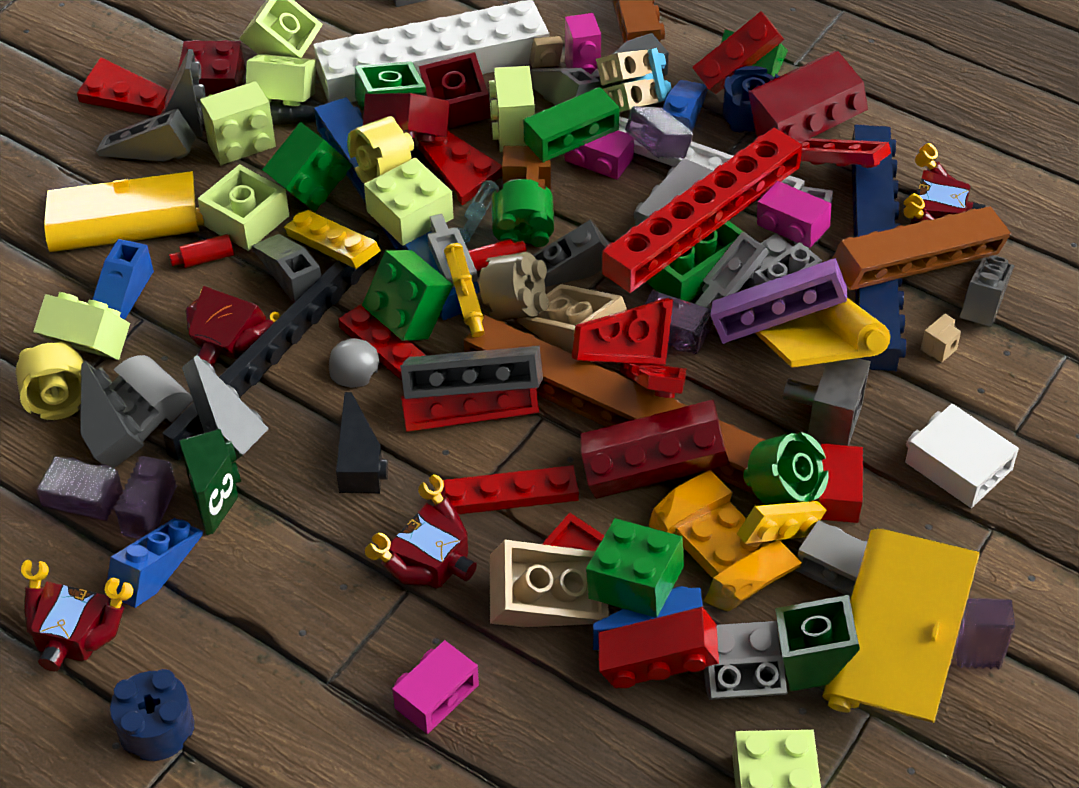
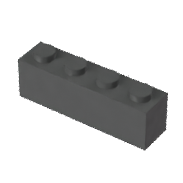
[400,346,543,399]

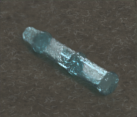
[458,180,499,244]

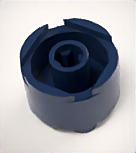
[722,66,780,133]
[110,669,194,761]

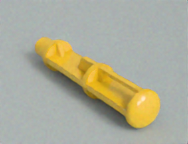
[444,243,485,337]

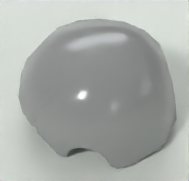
[329,338,379,388]

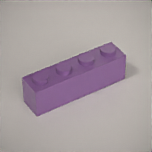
[711,258,847,344]

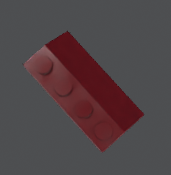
[748,51,868,143]
[581,399,730,499]

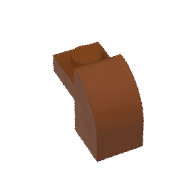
[502,146,551,190]

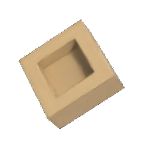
[529,36,564,68]

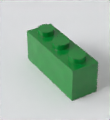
[523,87,620,162]

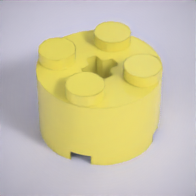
[347,116,414,184]
[16,341,83,420]

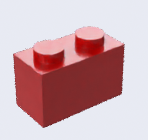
[812,443,863,523]

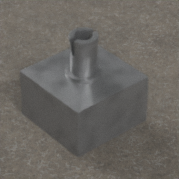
[783,358,871,446]

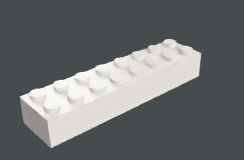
[314,0,549,103]

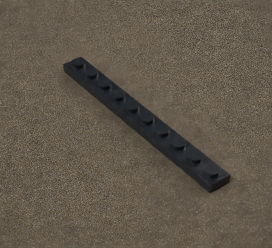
[162,230,381,460]

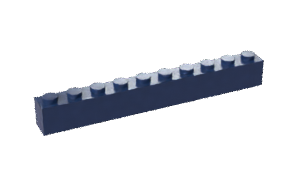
[851,125,906,371]

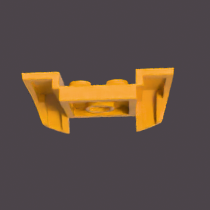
[649,470,802,611]

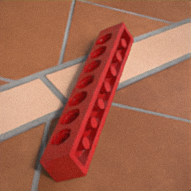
[602,127,803,293]

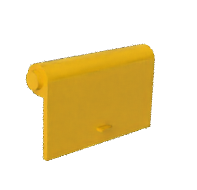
[44,171,204,252]
[755,298,891,368]
[822,529,979,723]

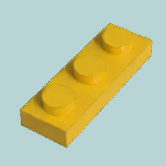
[737,501,827,543]

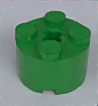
[491,179,554,247]
[743,433,829,505]

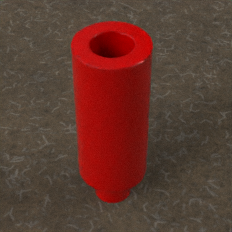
[169,234,234,268]
[468,239,526,271]

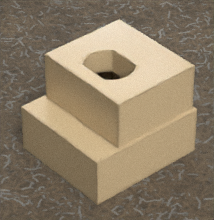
[920,314,961,363]

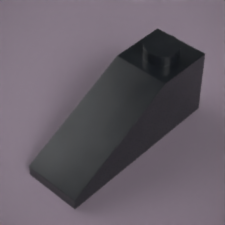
[336,392,388,494]

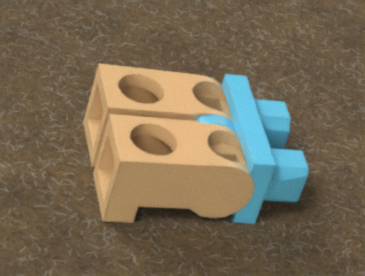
[596,48,672,112]

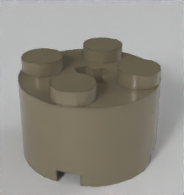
[479,252,549,321]

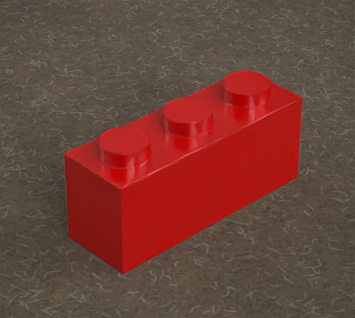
[692,11,785,94]
[599,607,719,688]

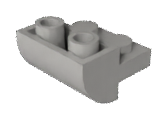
[745,233,822,288]
[109,355,193,442]
[703,621,787,700]

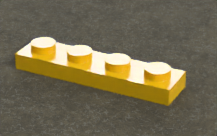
[284,210,380,269]

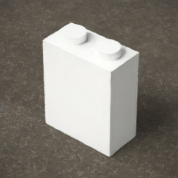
[905,404,1019,508]

